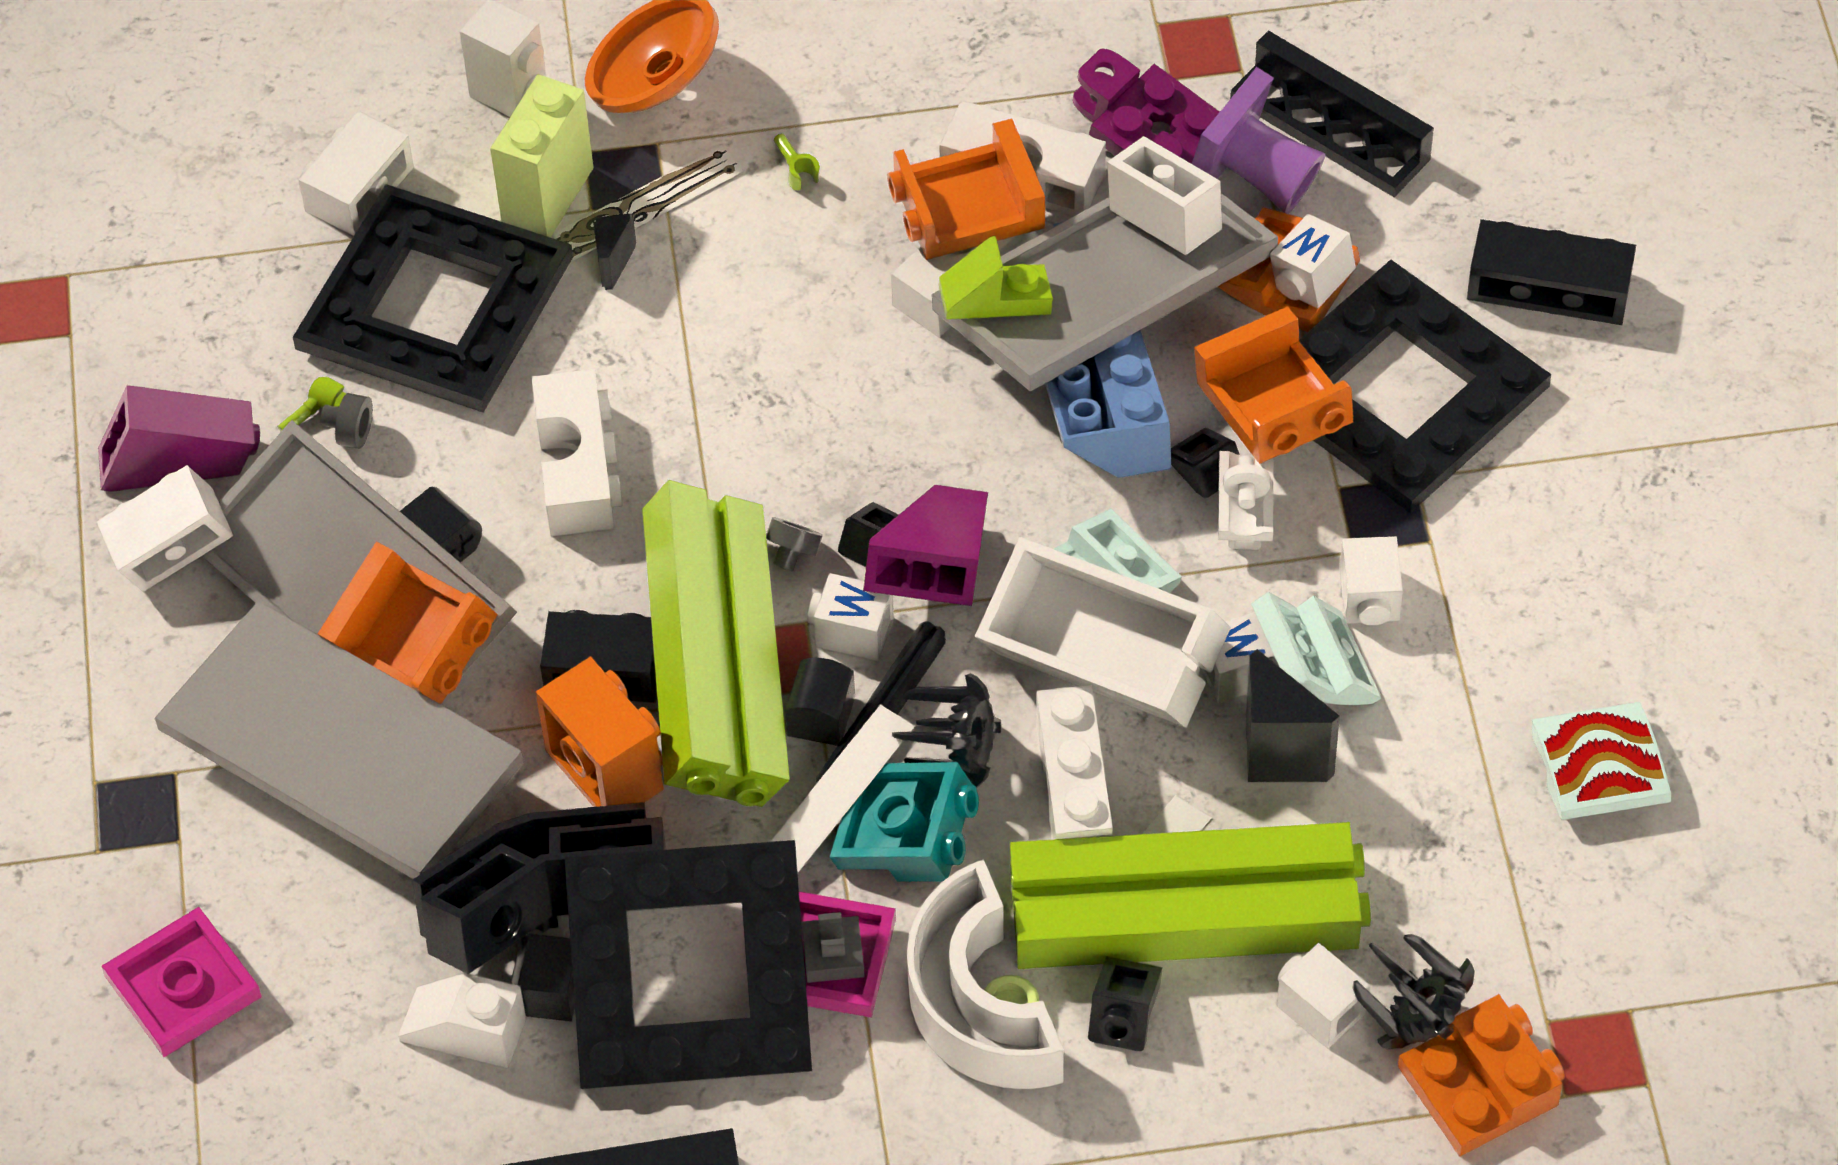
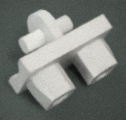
[1218,451,1274,550]

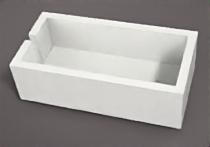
[974,537,1231,728]

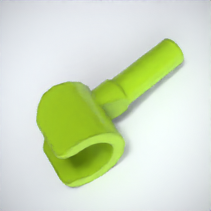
[774,133,820,190]
[277,377,346,431]

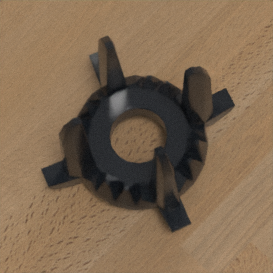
[892,673,1002,789]
[1352,934,1475,1049]

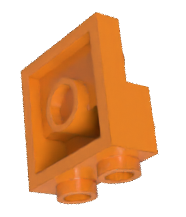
[1398,994,1565,1157]

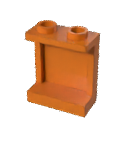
[887,118,1045,260]
[1194,306,1353,464]
[318,541,498,704]

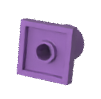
[1192,67,1326,214]

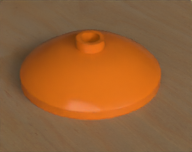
[585,0,719,113]

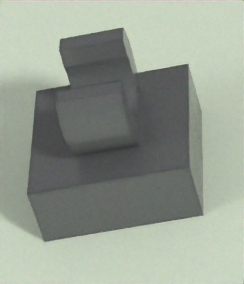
[801,912,864,983]

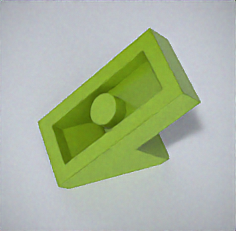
[938,236,1053,320]

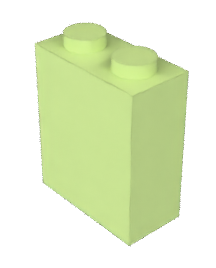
[490,74,594,238]

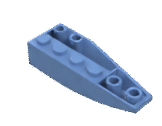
[1045,223,1171,478]

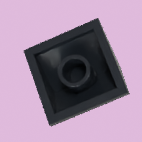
[1246,649,1340,782]

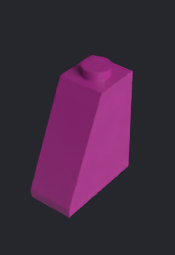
[98,385,260,492]
[863,485,988,606]

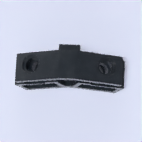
[412,802,666,974]

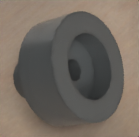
[320,393,373,449]
[766,517,823,571]

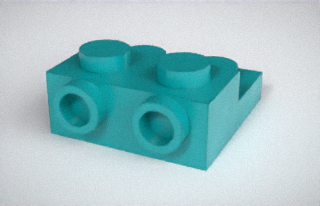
[829,762,979,882]

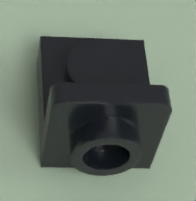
[1088,956,1162,1051]

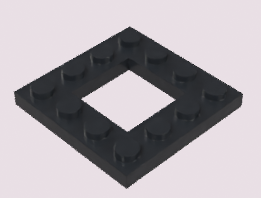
[293,184,573,413]
[1299,259,1551,513]
[564,840,812,1089]

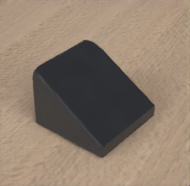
[593,213,636,290]
[1171,427,1240,498]
[838,502,899,567]

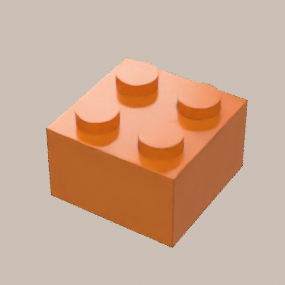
[536,656,664,807]

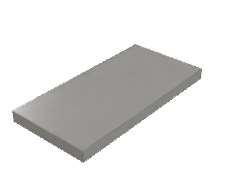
[931,193,1278,392]
[202,420,517,675]
[155,601,524,879]

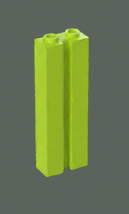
[642,480,790,807]
[1010,822,1371,969]

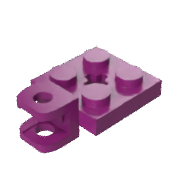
[1072,48,1220,164]

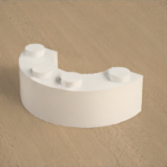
[907,859,1064,1089]

